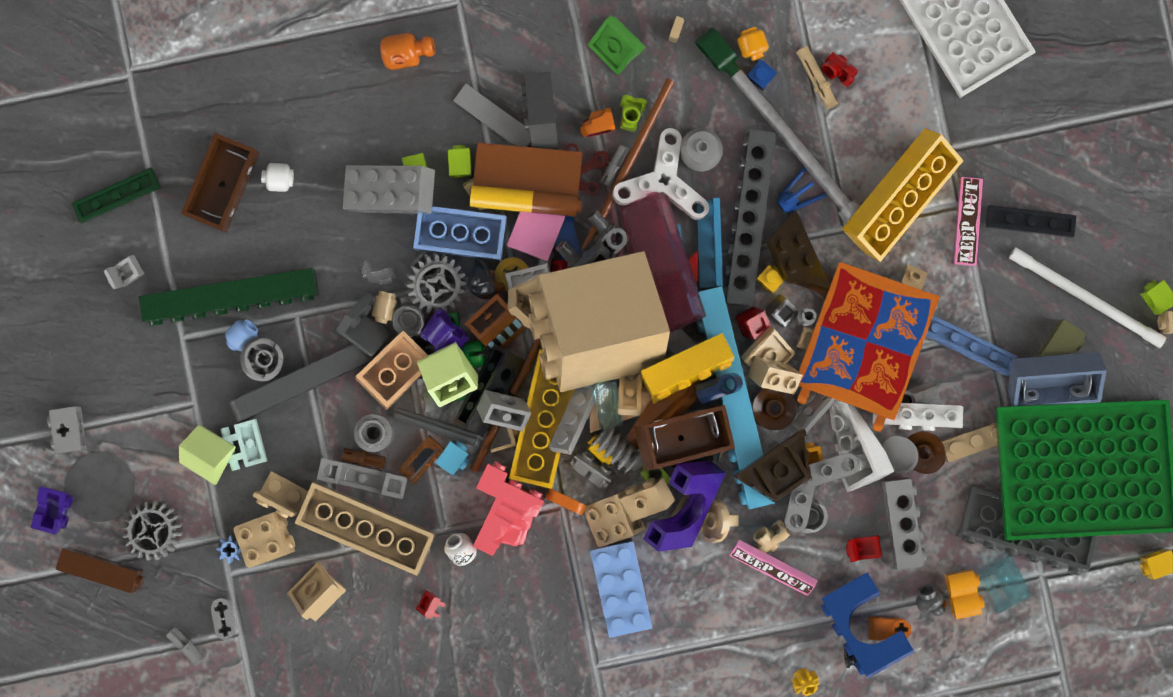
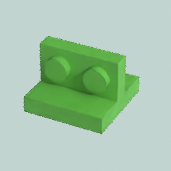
[587,15,646,75]

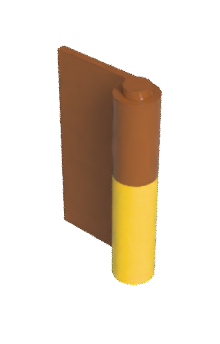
[470,143,582,217]

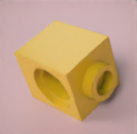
[1140,548,1173,580]

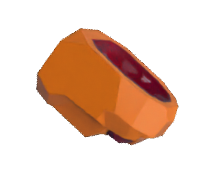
[580,108,615,137]

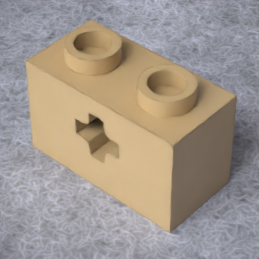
[747,356,803,394]

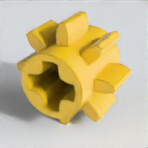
[791,668,820,696]

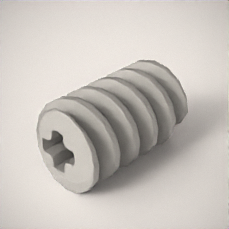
[591,427,640,475]

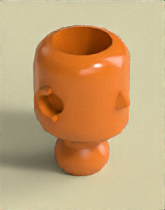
[380,33,435,70]

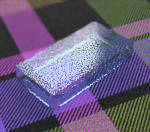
[593,381,623,430]

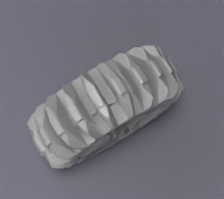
[122,501,183,561]

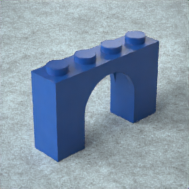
[821,572,914,679]

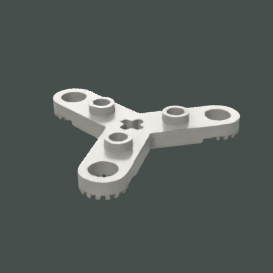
[761,436,859,532]

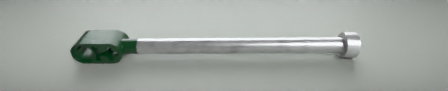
[695,27,860,222]

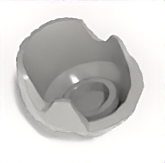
[791,498,828,533]

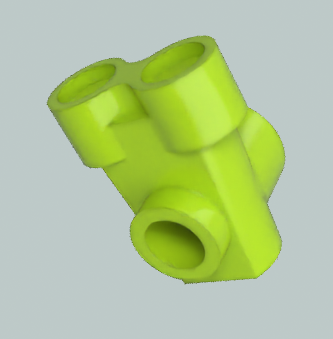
[620,95,647,132]

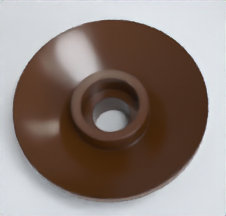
[753,388,797,430]
[907,431,946,474]

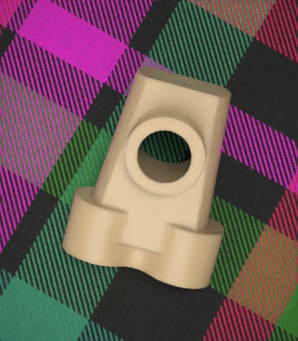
[753,519,791,553]

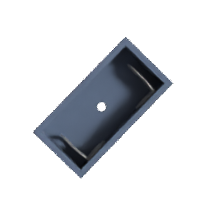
[1007,352,1107,407]

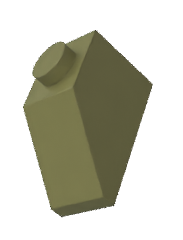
[1036,319,1086,357]

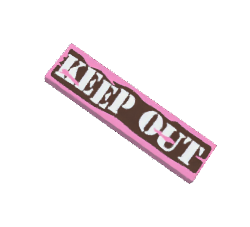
[953,177,983,266]
[729,540,818,596]

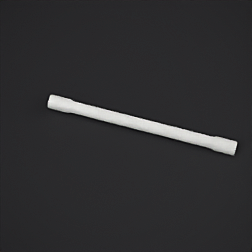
[1009,247,1167,348]

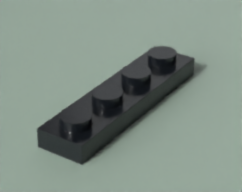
[985,205,1077,238]

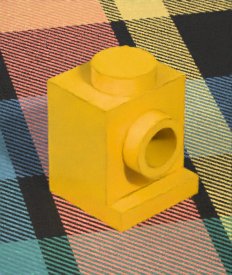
[756,264,784,294]

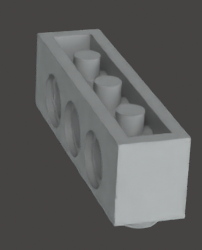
[882,478,926,570]

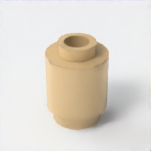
[371,291,397,324]

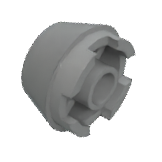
[680,128,723,172]
[240,338,283,381]

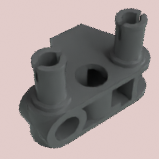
[555,209,628,268]

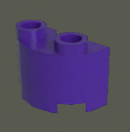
[420,307,470,352]
[31,486,73,535]

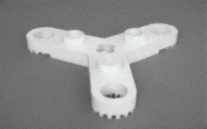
[612,128,709,220]

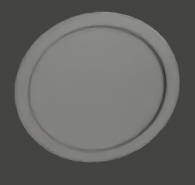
[881,436,918,474]

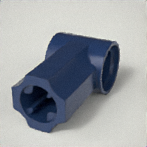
[696,373,743,404]

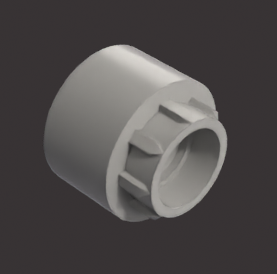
[354,414,394,452]

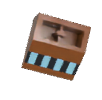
[464,294,527,351]

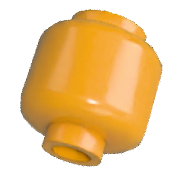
[737,27,769,61]

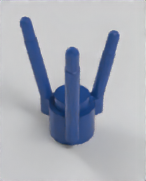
[776,167,826,214]

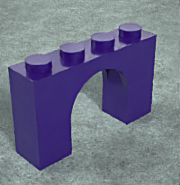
[643,461,726,552]

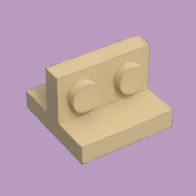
[287,562,346,622]

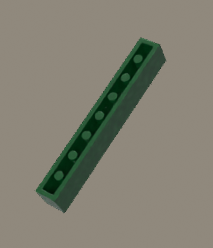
[138,268,319,326]

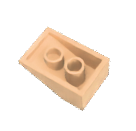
[356,331,428,410]

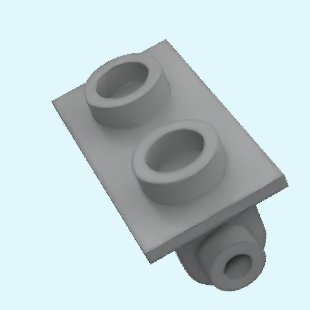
[570,449,616,489]

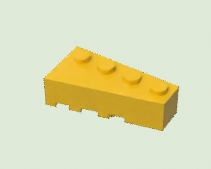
[641,333,734,404]

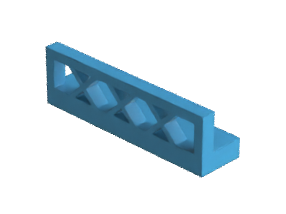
[696,198,723,288]

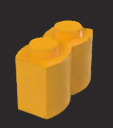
[944,569,985,619]

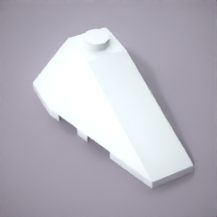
[829,400,894,492]

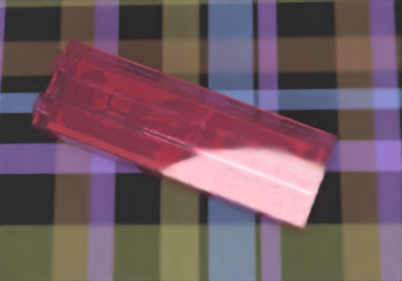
[621,192,706,333]

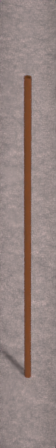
[470,78,675,473]

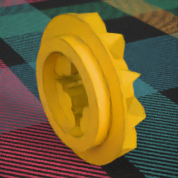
[495,257,528,291]

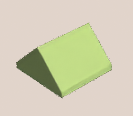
[179,425,236,485]

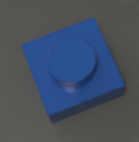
[747,59,777,91]

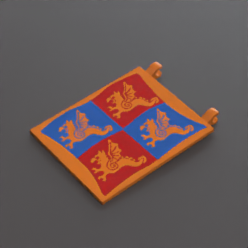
[797,262,940,432]

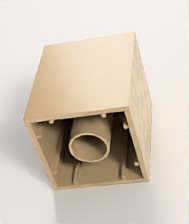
[528,251,670,392]

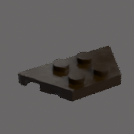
[766,211,830,290]
[734,429,811,502]

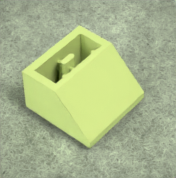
[417,342,478,408]

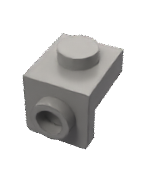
[104,255,144,289]

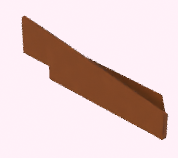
[626,380,702,450]

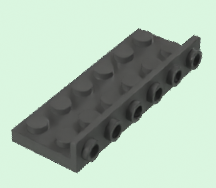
[957,487,1097,575]

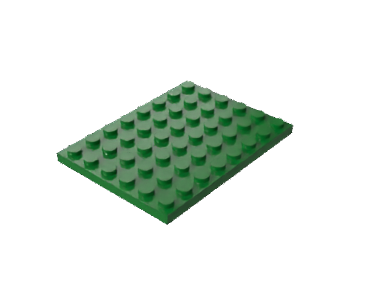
[995,400,1173,540]

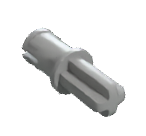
[599,145,630,188]
[166,627,206,667]

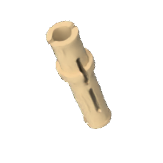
[796,46,839,110]

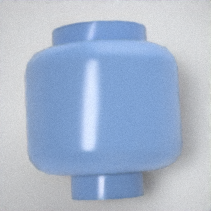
[225,319,258,352]

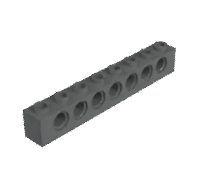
[723,129,776,307]

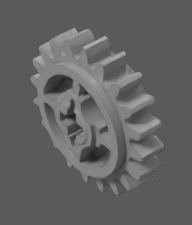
[405,253,467,313]

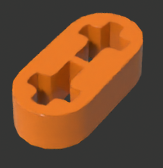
[544,488,587,515]

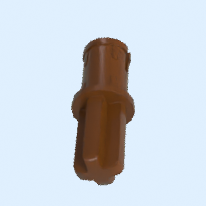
[341,447,386,469]

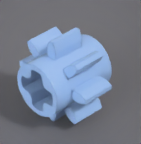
[216,535,241,563]

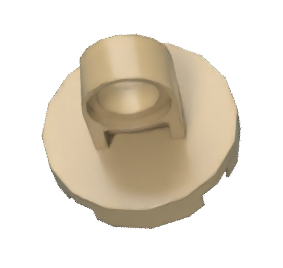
[699,499,739,543]

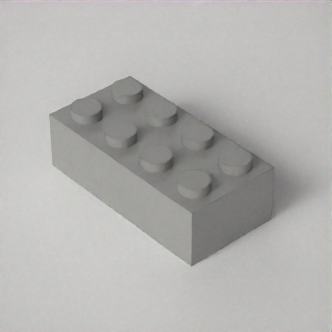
[343,165,435,214]

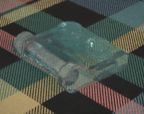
[977,556,1032,614]

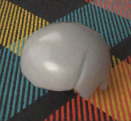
[392,304,425,338]

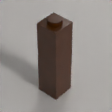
[55,547,144,593]

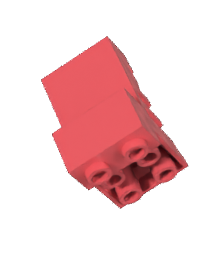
[473,461,545,556]

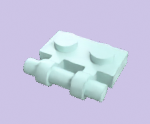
[220,419,268,471]

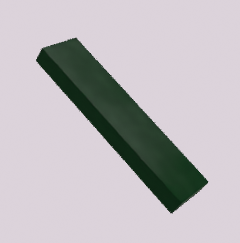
[71,167,161,224]

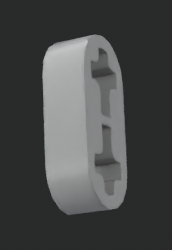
[211,597,237,640]

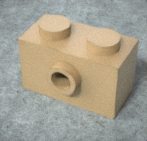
[619,477,675,522]

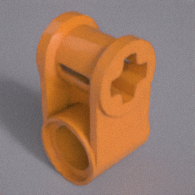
[868,616,912,641]

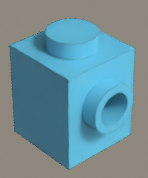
[436,440,470,476]

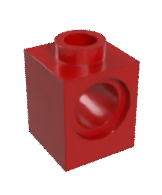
[735,307,771,340]

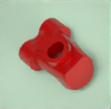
[822,52,859,88]

